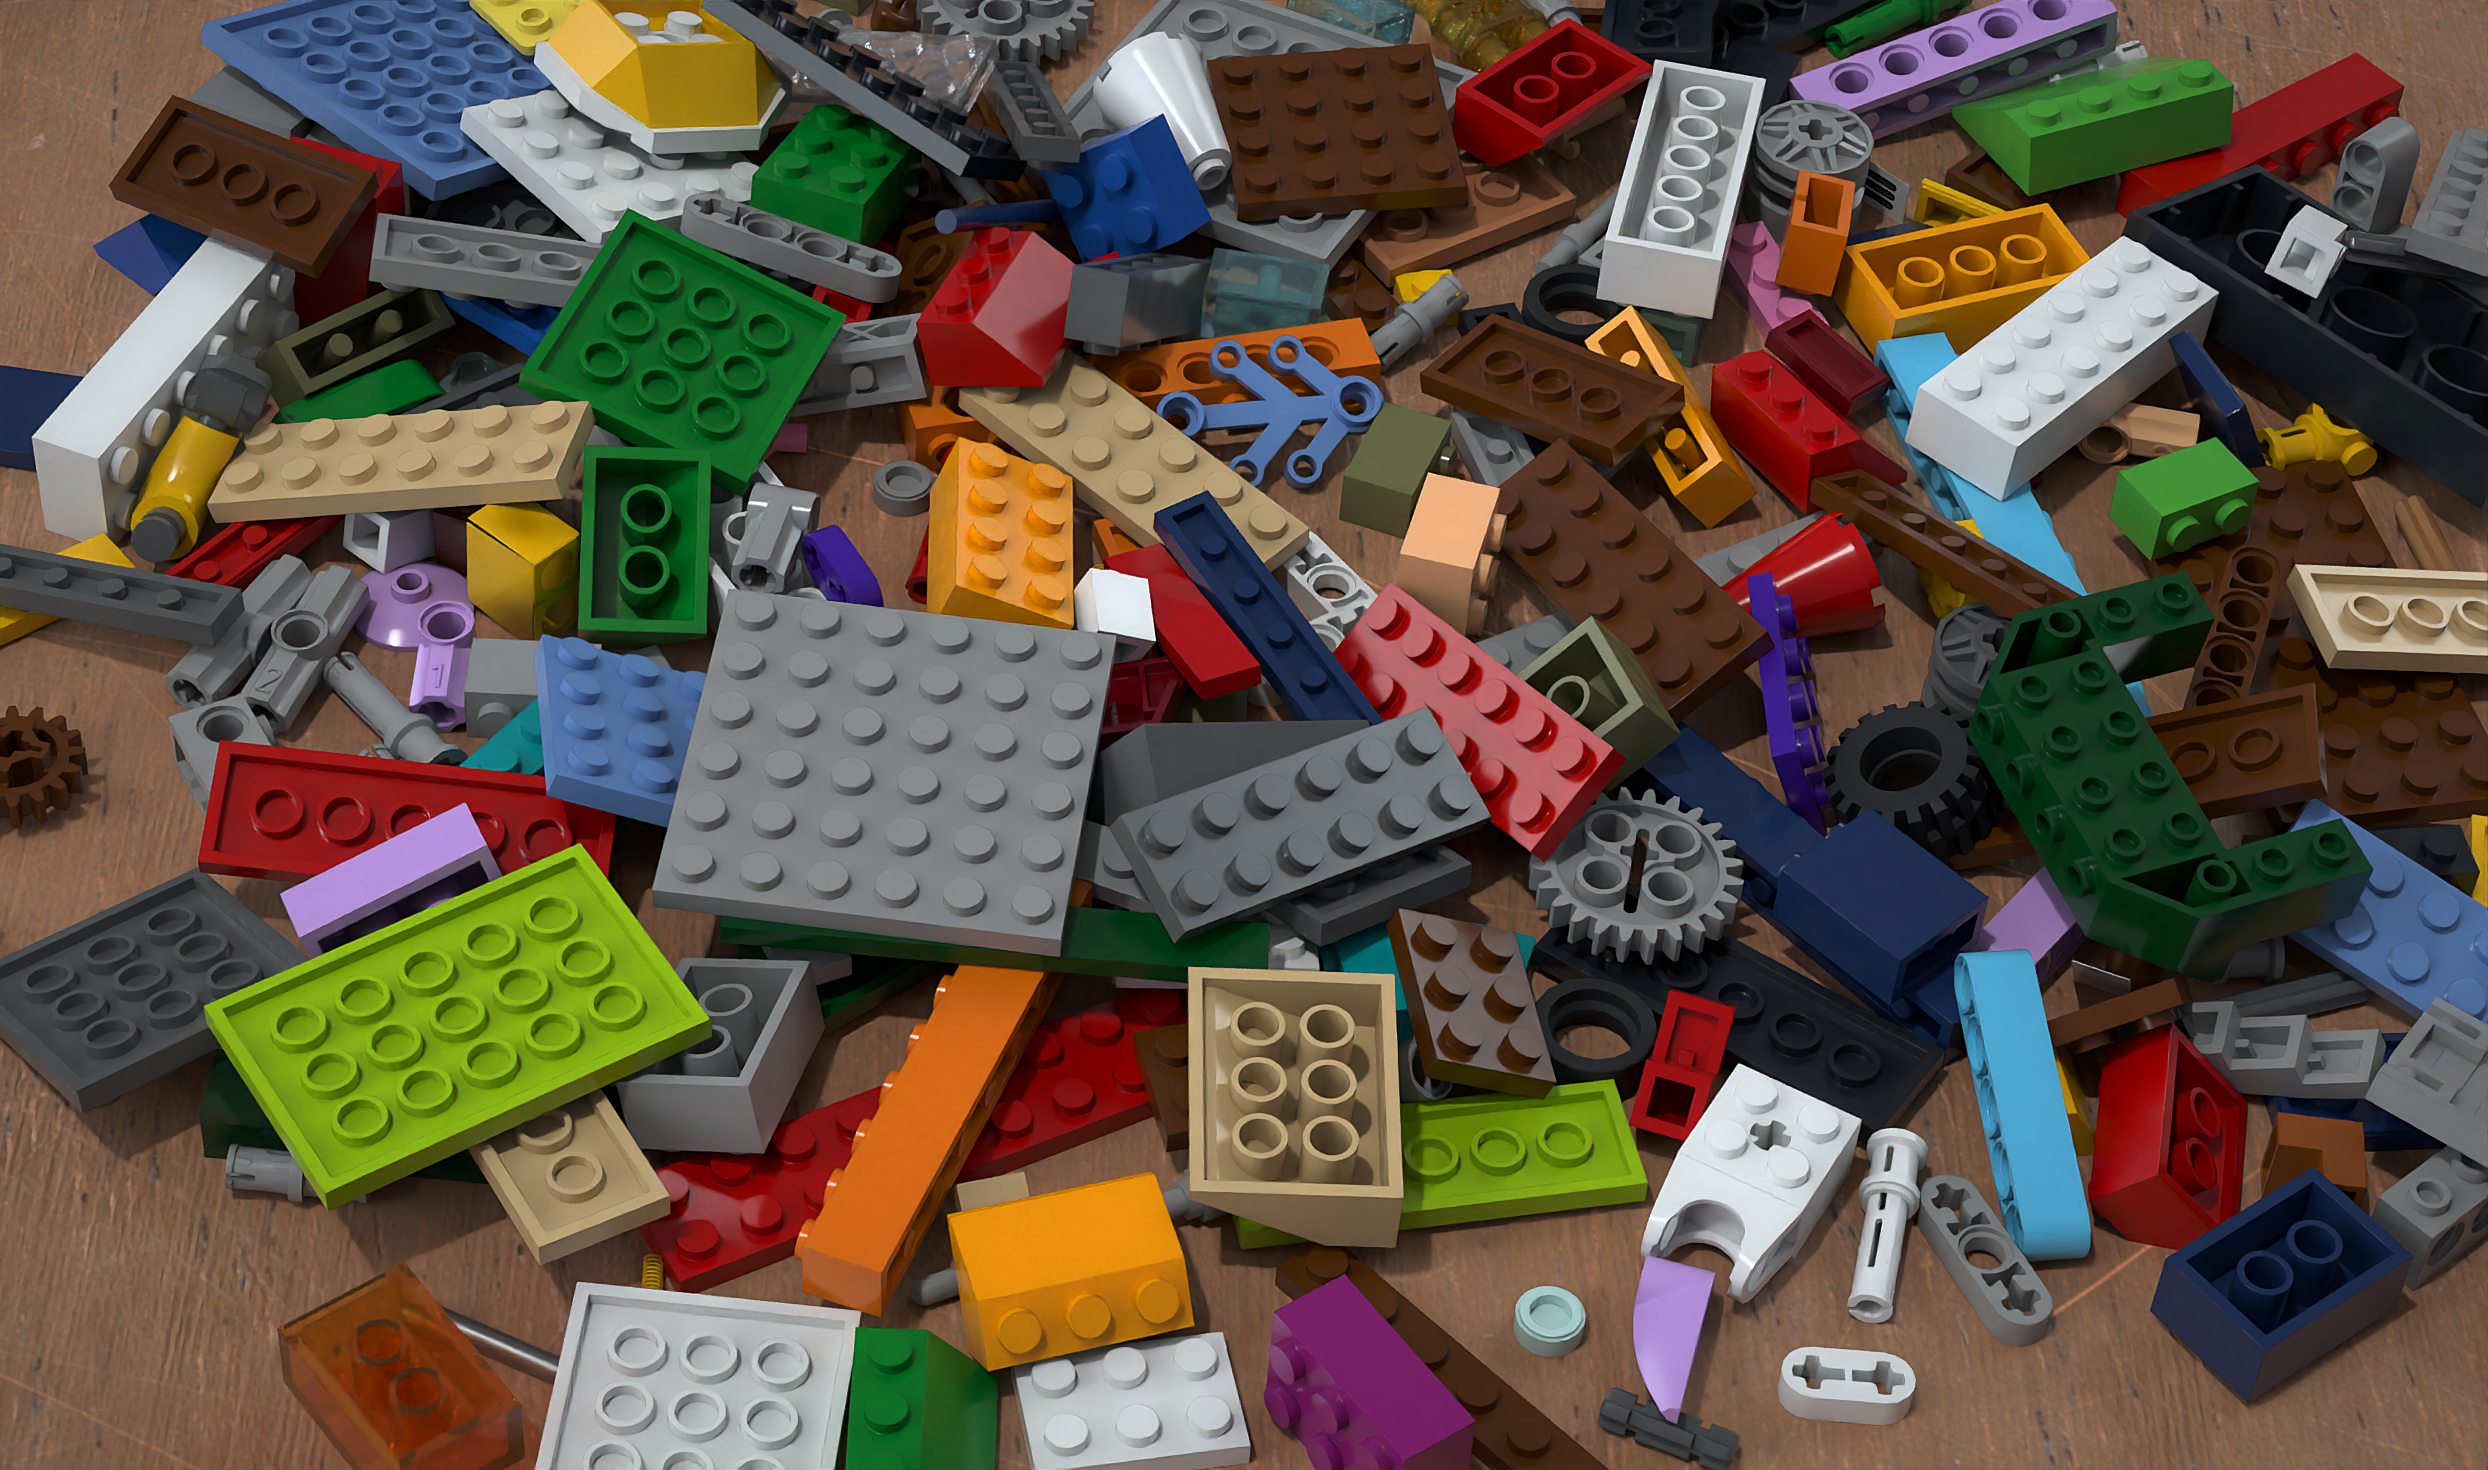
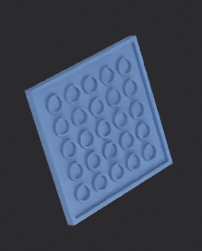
[201,0,558,201]

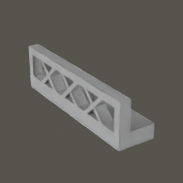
[790,313,931,417]

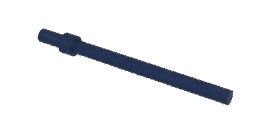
[935,196,1066,234]

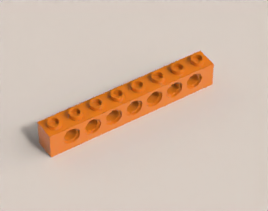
[899,317,1381,471]

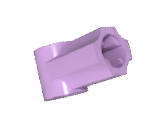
[409,600,477,733]

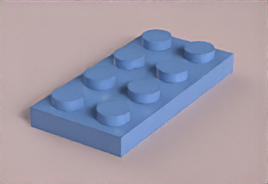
[2286,799,2488,1024]

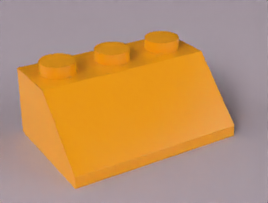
[946,1171,1195,1371]

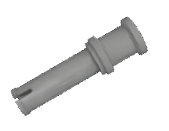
[322,652,468,767]

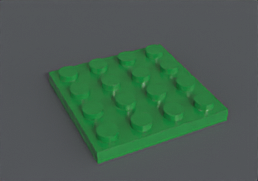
[517,208,847,497]

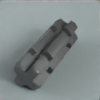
[1598,1387,1739,1470]

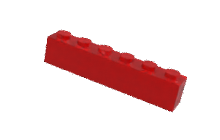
[2115,52,2405,219]

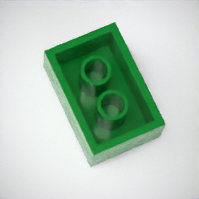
[750,104,922,248]

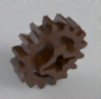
[0,705,88,829]

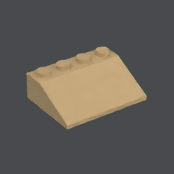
[1188,967,1404,1248]

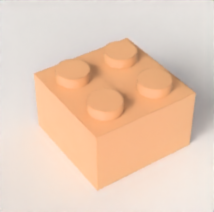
[1396,473,1507,639]

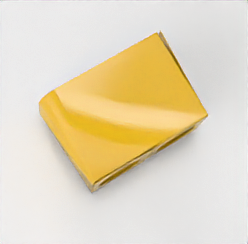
[466,501,580,641]

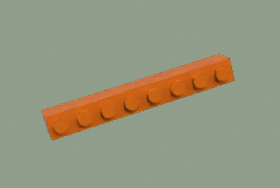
[794,878,1093,1318]

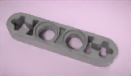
[680,193,902,303]

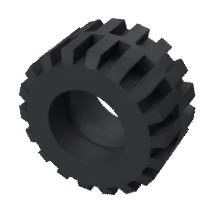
[1823,701,1998,865]

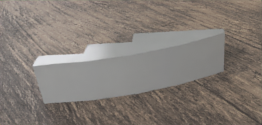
[2094,1001,2386,1099]

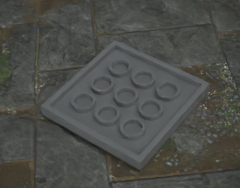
[0,867,311,1114]

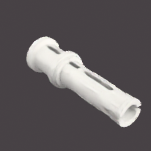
[1847,1128,1928,1323]

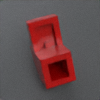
[1629,989,1737,1141]

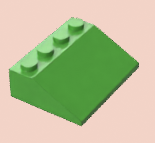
[1952,56,2234,196]

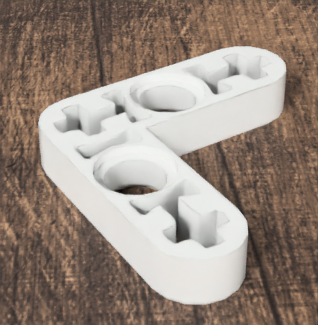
[1247,531,1378,707]

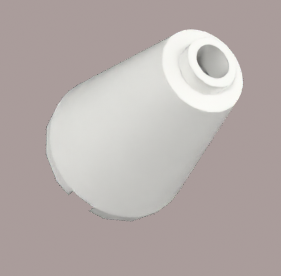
[1093,31,1232,190]

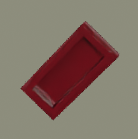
[1764,309,1891,417]

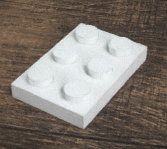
[1011,1332,1251,1470]

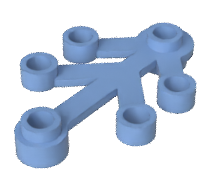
[1155,335,1384,490]

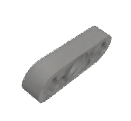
[1915,1175,2053,1346]

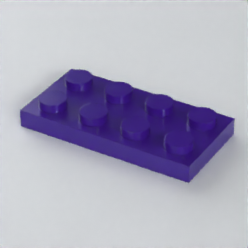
[1747,572,1832,836]

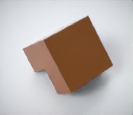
[2260,1112,2367,1207]

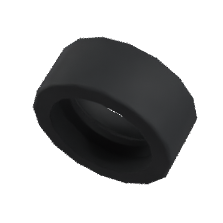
[1521,264,1634,349]
[1535,978,1658,1100]

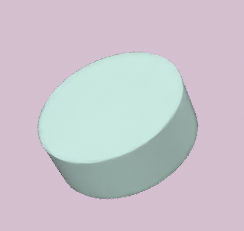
[1513,1286,1586,1357]

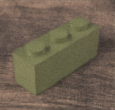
[256,288,456,409]

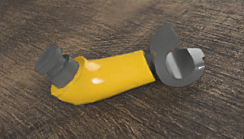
[130,352,273,563]

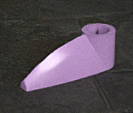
[1633,1255,1716,1424]

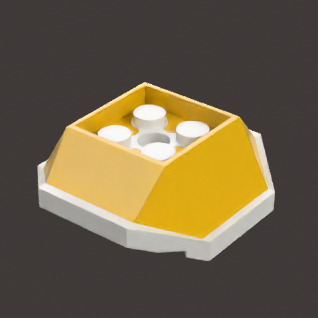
[534,0,793,154]

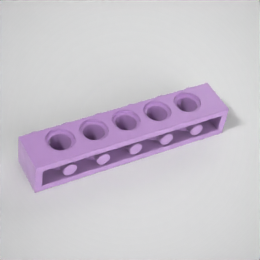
[1789,0,2118,140]

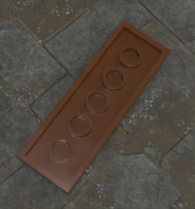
[1497,437,1775,725]
[1947,682,2328,871]

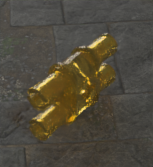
[1403,0,1549,71]

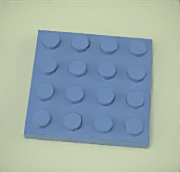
[534,634,707,828]

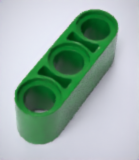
[271,359,447,424]

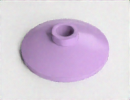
[353,560,475,652]

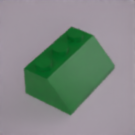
[578,445,712,650]
[845,1327,999,1470]

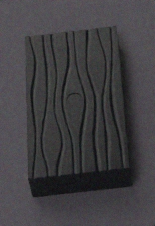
[2120,164,2488,509]

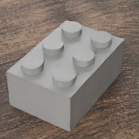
[616,957,825,1155]

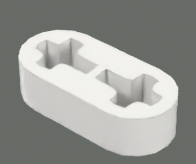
[1777,1347,1916,1425]

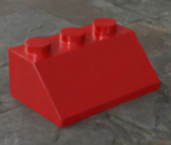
[1453,18,1654,167]
[916,227,1076,387]
[1710,350,1907,515]
[2088,1022,2248,1250]

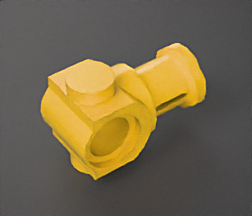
[2255,402,2377,476]

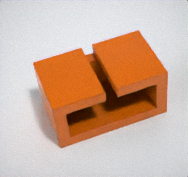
[1775,169,1856,297]

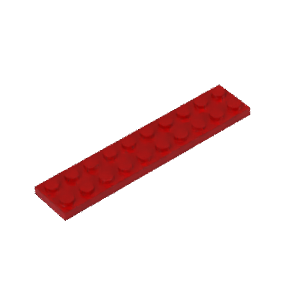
[638,988,1188,1294]

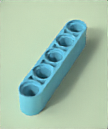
[1954,949,2091,1262]

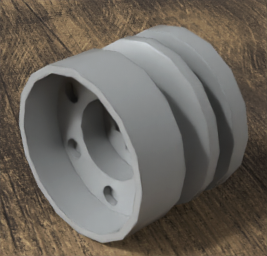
[1742,100,1874,245]

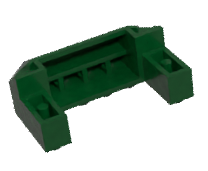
[1967,570,2374,982]

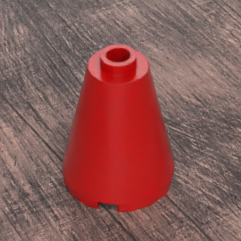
[1721,510,1886,639]

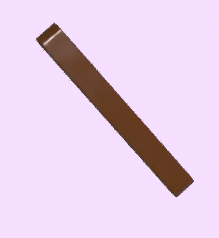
[2105,545,2283,992]

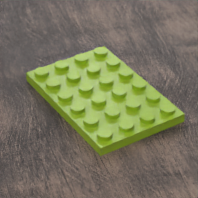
[203,843,712,1212]

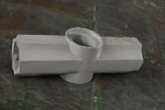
[165,554,316,711]
[240,564,370,737]

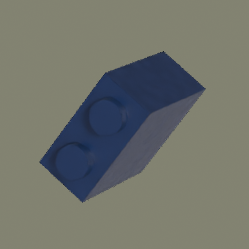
[1772,808,1989,1006]

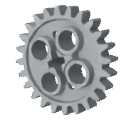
[916,0,1094,67]
[1529,787,1744,964]

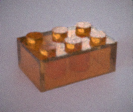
[277,1262,525,1470]

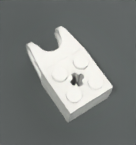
[1640,1063,1862,1304]

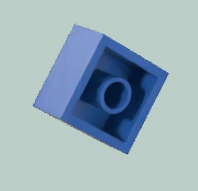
[1040,113,1212,263]

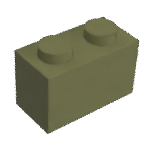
[1339,401,1457,540]

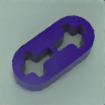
[801,525,884,607]

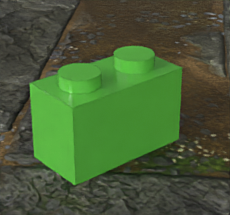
[2108,437,2260,561]

